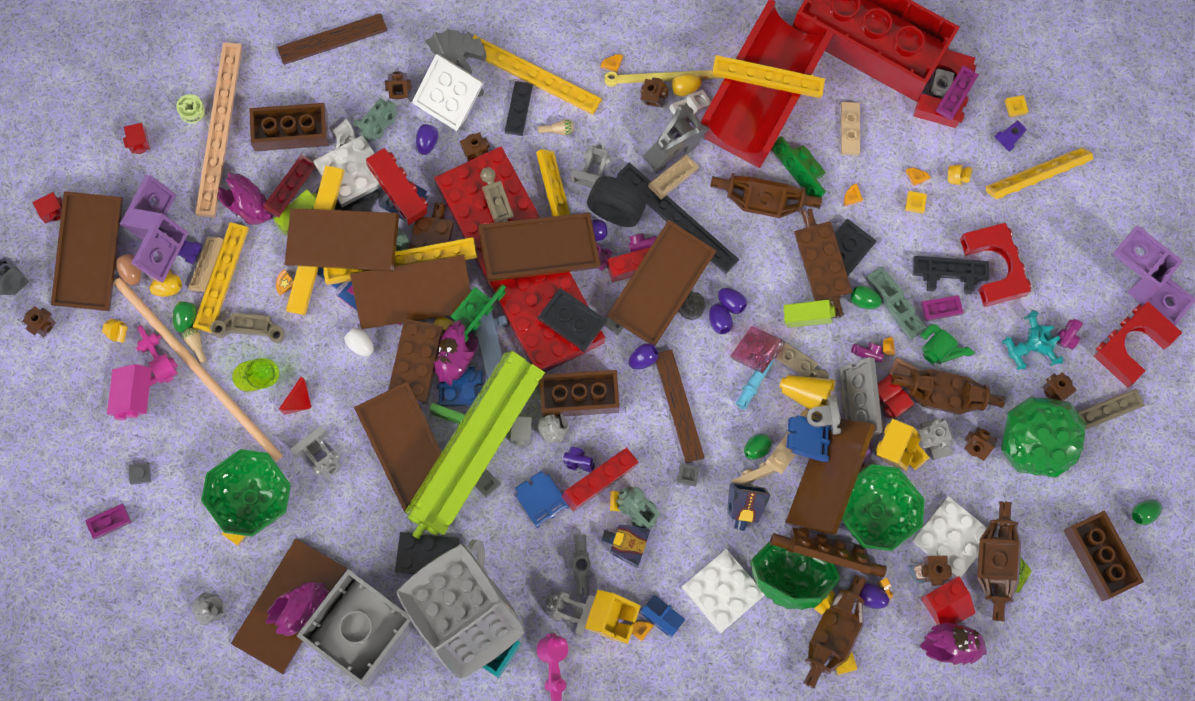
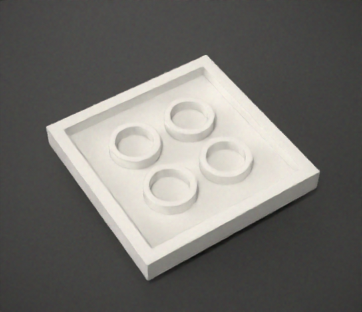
[412,54,484,131]
[314,135,381,207]
[912,496,995,578]
[681,549,765,634]

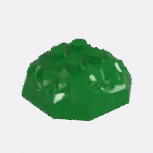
[1001,396,1086,478]
[201,449,291,537]
[841,464,925,551]
[750,541,840,610]

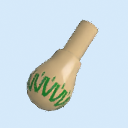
[538,119,574,136]
[183,328,207,364]

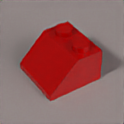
[921,576,976,625]

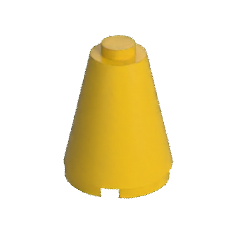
[779,375,835,416]

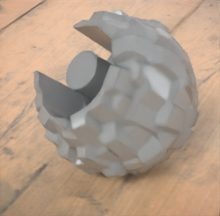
[538,414,569,444]
[192,592,225,626]

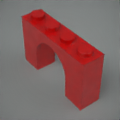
[913,50,977,128]
[960,222,1031,307]
[1093,302,1183,388]

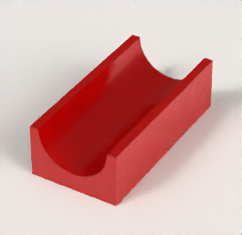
[701,0,834,168]
[792,0,960,102]

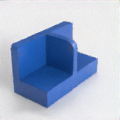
[639,595,685,638]

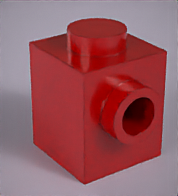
[123,122,150,154]
[32,192,63,224]

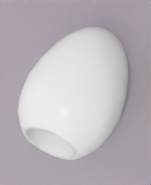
[344,328,374,357]

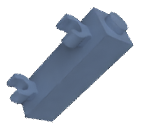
[476,311,508,379]

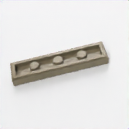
[1078,389,1145,430]

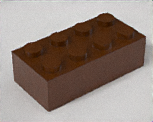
[249,103,329,151]
[388,318,444,404]
[539,370,620,417]
[1063,510,1144,601]

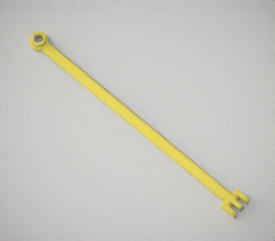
[604,70,813,87]

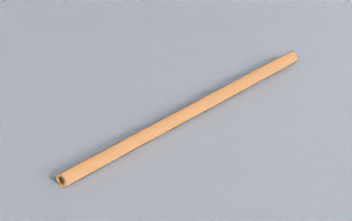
[114,277,283,462]

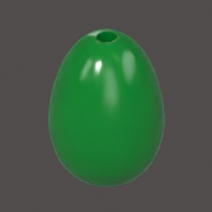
[850,285,882,310]
[172,301,197,333]
[744,433,772,460]
[1132,499,1162,525]

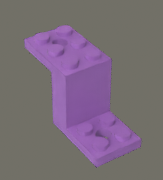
[120,175,189,283]
[1113,225,1195,326]

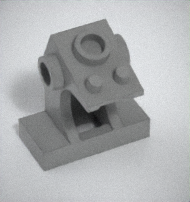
[571,143,611,188]
[918,418,955,461]
[290,425,342,478]
[545,591,595,637]

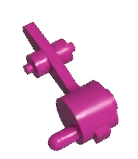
[135,325,178,386]
[536,633,569,701]

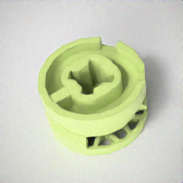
[176,94,205,123]

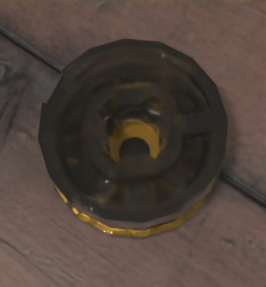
[678,291,705,320]

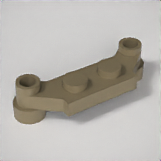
[210,312,285,344]

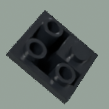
[0,257,29,295]

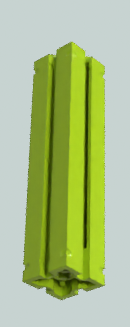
[405,351,545,539]

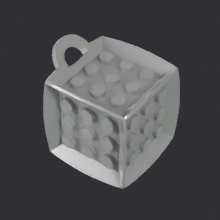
[396,539,525,679]

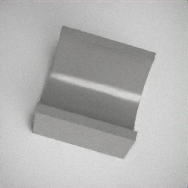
[297,569,415,688]

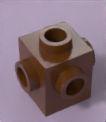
[385,71,412,99]
[640,77,669,108]
[459,132,490,161]
[22,306,56,338]
[1042,372,1077,401]
[964,427,997,461]
[921,555,952,586]

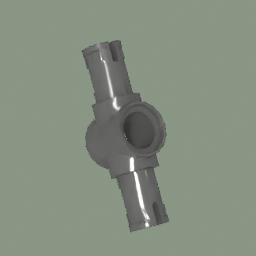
[573,535,591,596]

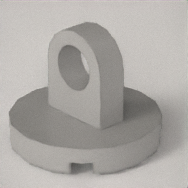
[807,395,841,435]

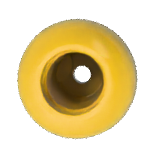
[671,74,702,96]
[150,273,182,297]

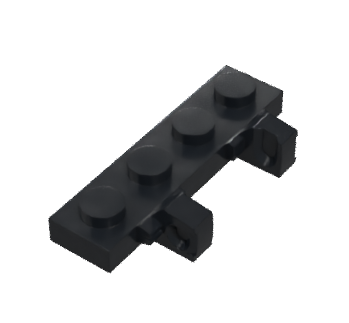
[913,256,989,294]

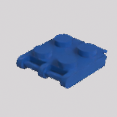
[437,367,483,406]
[786,415,831,462]
[515,471,569,528]

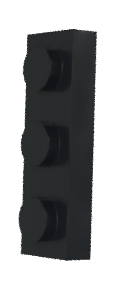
[505,81,533,136]

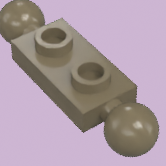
[480,167,514,223]
[765,337,829,379]

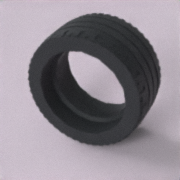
[587,176,647,227]

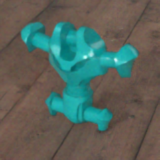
[1002,309,1064,370]

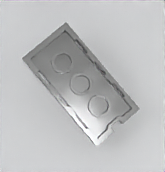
[840,357,886,436]

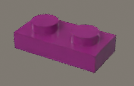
[921,295,964,321]
[85,503,132,540]

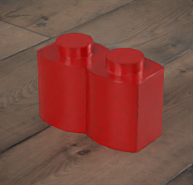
[877,374,914,420]

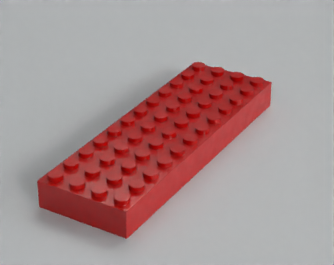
[434,146,606,373]

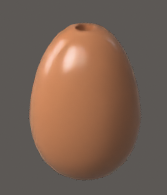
[116,254,142,285]

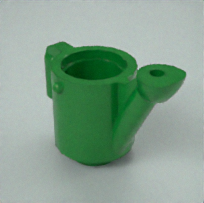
[920,324,975,365]

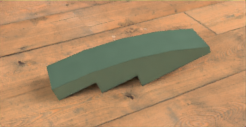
[866,267,926,340]

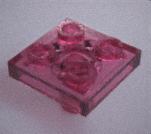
[731,326,784,374]

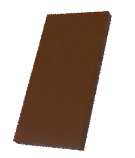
[51,191,123,311]
[284,208,399,272]
[478,213,601,281]
[606,220,716,346]
[350,254,471,329]
[354,381,442,514]
[785,419,876,535]
[231,538,347,674]

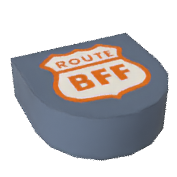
[908,562,926,584]

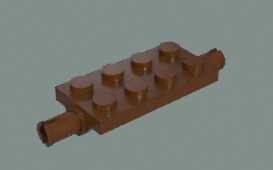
[409,202,454,249]
[794,209,852,319]
[770,527,887,578]

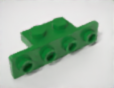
[771,136,826,197]
[450,284,506,342]

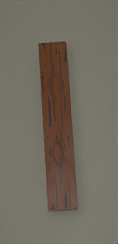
[277,13,387,65]
[656,349,705,464]

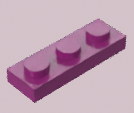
[936,66,979,120]

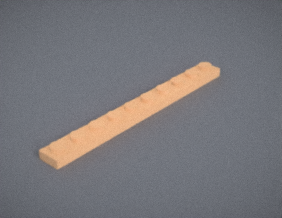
[195,42,243,218]

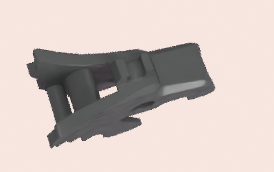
[426,29,487,97]
[643,103,709,174]

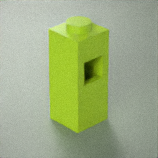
[273,189,317,236]
[783,300,836,328]

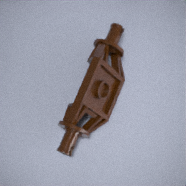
[710,173,822,218]
[891,369,1006,415]
[977,501,1021,622]
[803,575,867,689]

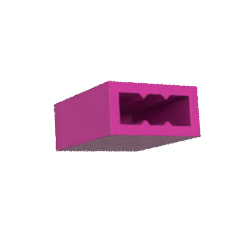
[107,364,152,421]

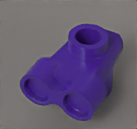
[994,120,1027,152]
[177,240,202,265]
[563,447,595,473]

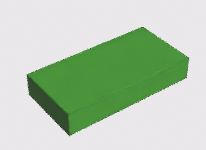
[429,403,465,424]

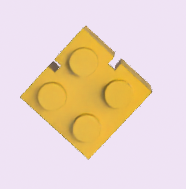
[876,419,921,471]
[585,590,641,644]

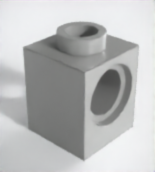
[929,69,955,99]
[511,417,532,447]

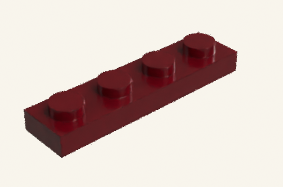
[263,154,316,218]

